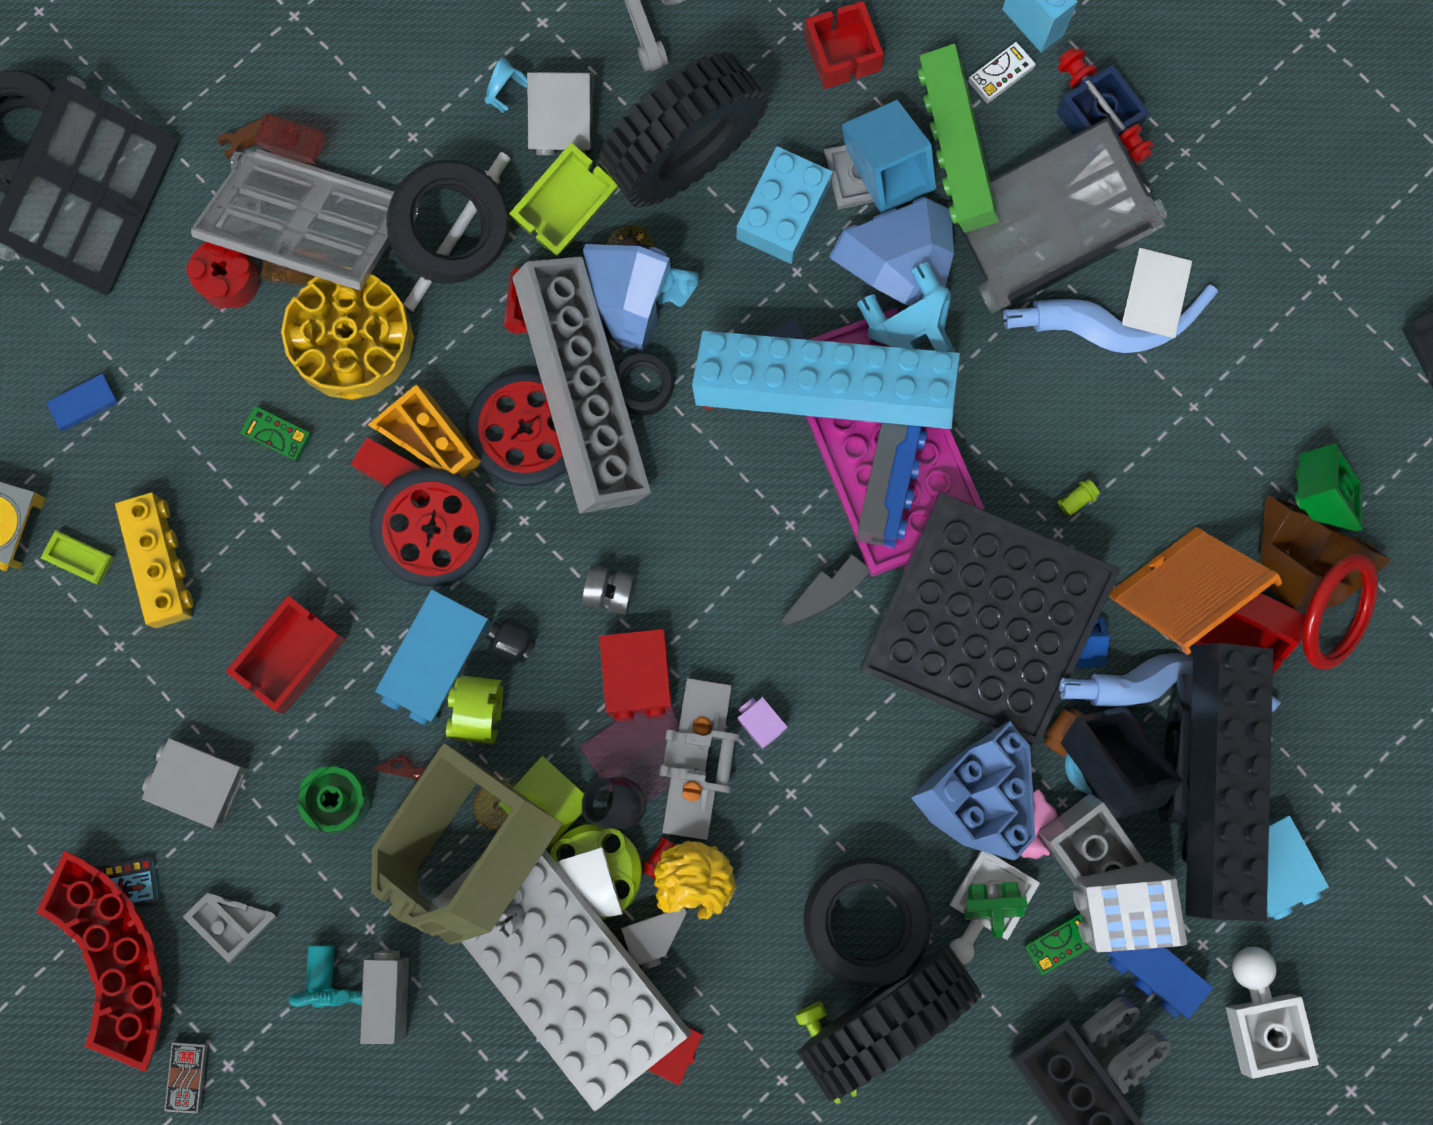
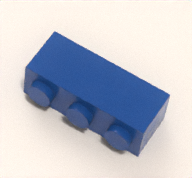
[1104,947,1213,1019]

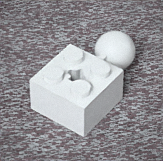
[1226,947,1319,1078]

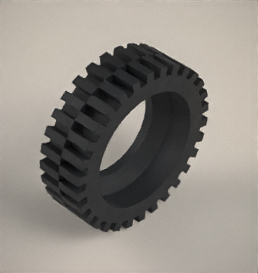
[599,52,768,208]
[797,946,982,1101]

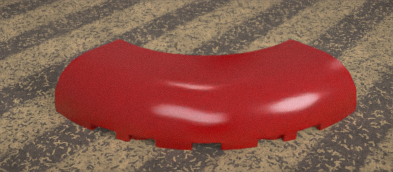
[36,851,164,1072]

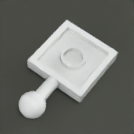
[949,851,1040,965]

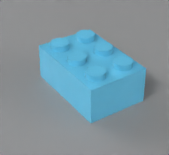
[736,146,833,264]

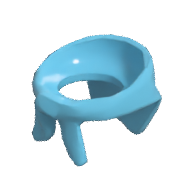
[484,57,527,113]
[657,268,699,307]

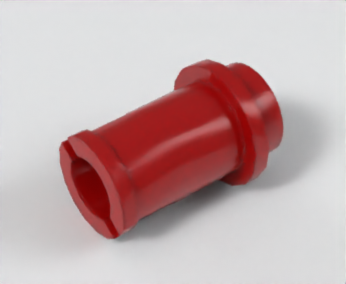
[643,837,675,879]

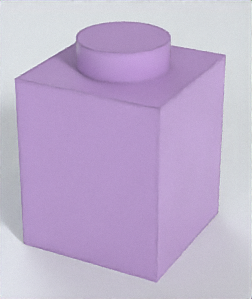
[738,697,788,750]

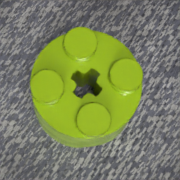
[446,675,503,745]

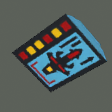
[95,856,158,906]

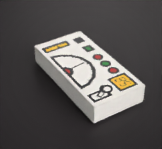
[968,42,1036,104]

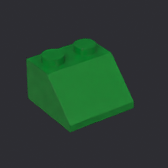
[1295,443,1363,531]

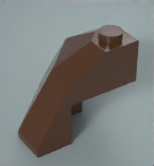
[1261,495,1391,612]

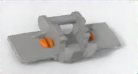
[659,678,739,840]

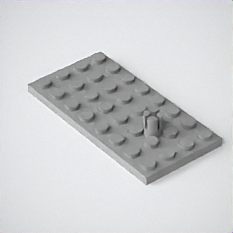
[432,849,692,1112]

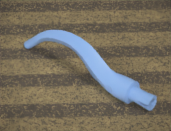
[1003,285,1218,353]
[1059,653,1281,712]

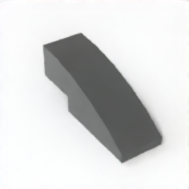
[780,555,870,629]

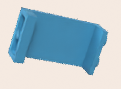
[375,589,492,726]

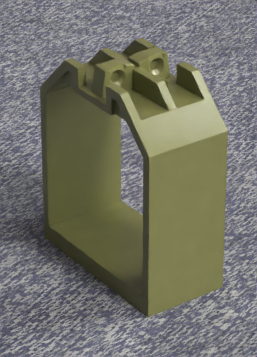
[371,743,563,945]

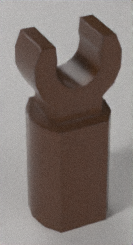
[217,117,274,159]

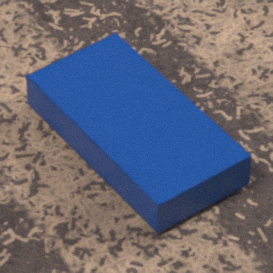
[46,374,119,431]

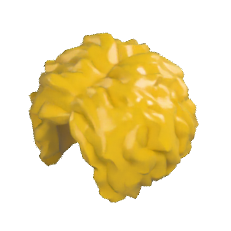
[654,841,737,920]

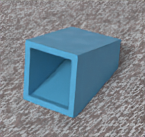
[842,100,936,214]

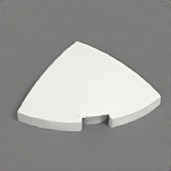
[556,848,623,917]

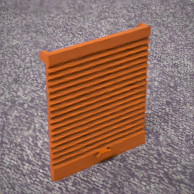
[1109,527,1282,655]

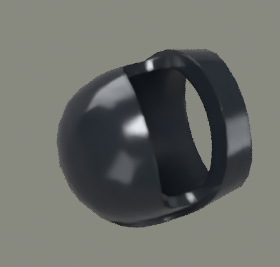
[582,777,647,830]

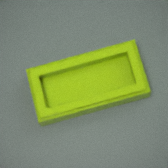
[41,530,114,586]

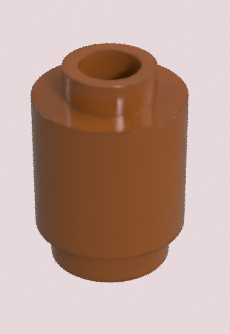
[1043,708,1085,758]

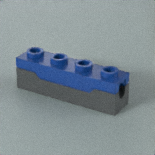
[857,423,927,549]

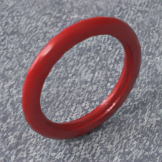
[1302,553,1378,670]

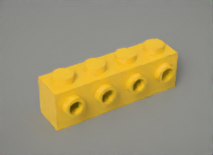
[115,493,194,628]

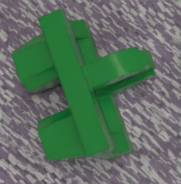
[963,882,1028,938]

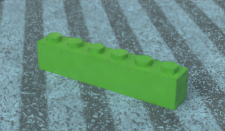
[917,44,1000,233]

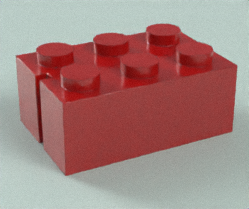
[1195,593,1306,674]
[225,595,346,715]

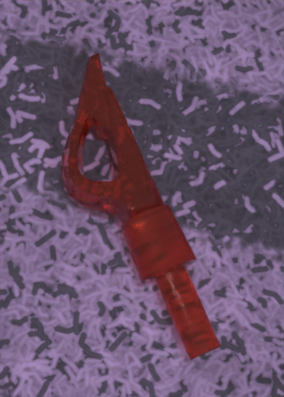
[373,756,426,781]

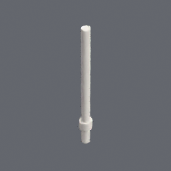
[403,152,510,312]

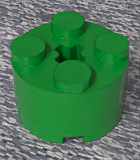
[298,766,372,833]

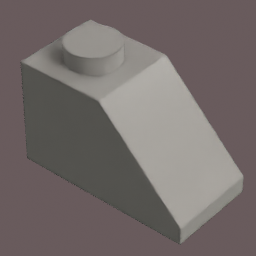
[621,907,687,970]

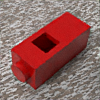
[351,437,430,507]

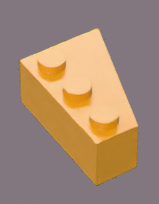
[368,385,481,478]

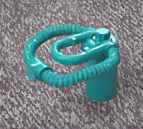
[288,945,362,1008]

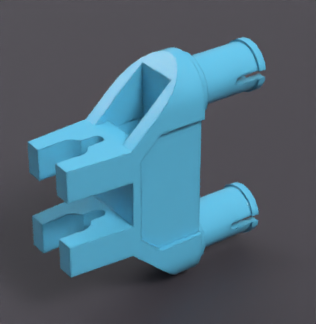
[857,262,955,352]

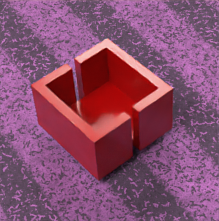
[804,1,884,89]

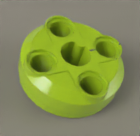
[550,824,643,920]

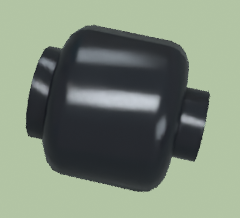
[485,617,536,665]

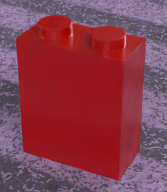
[599,629,673,721]

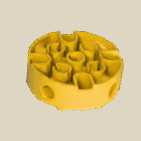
[281,268,414,400]

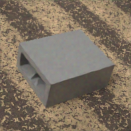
[142,738,248,829]
[360,950,409,1044]

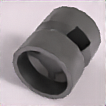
[582,565,636,615]

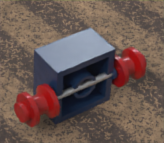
[1056,48,1154,165]

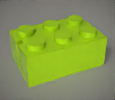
[509,142,618,259]

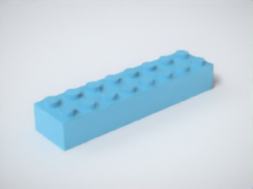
[692,331,960,429]

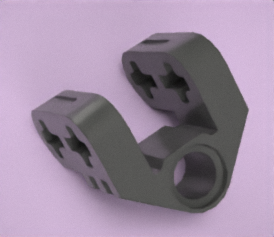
[1078,996,1171,1095]

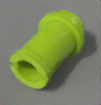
[1057,479,1100,518]

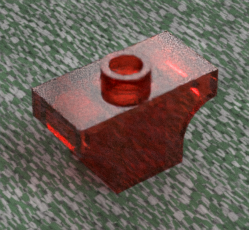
[255,113,326,164]

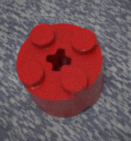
[186,242,259,309]

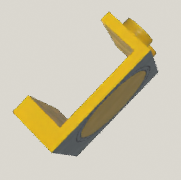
[0,482,46,571]

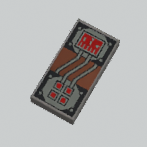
[164,1042,208,1113]

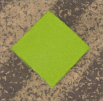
[498,756,584,850]

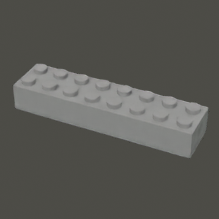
[512,257,651,514]

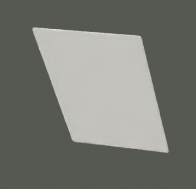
[1122,248,1192,338]

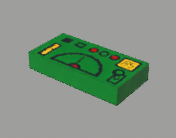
[240,406,312,462]
[1024,913,1090,976]

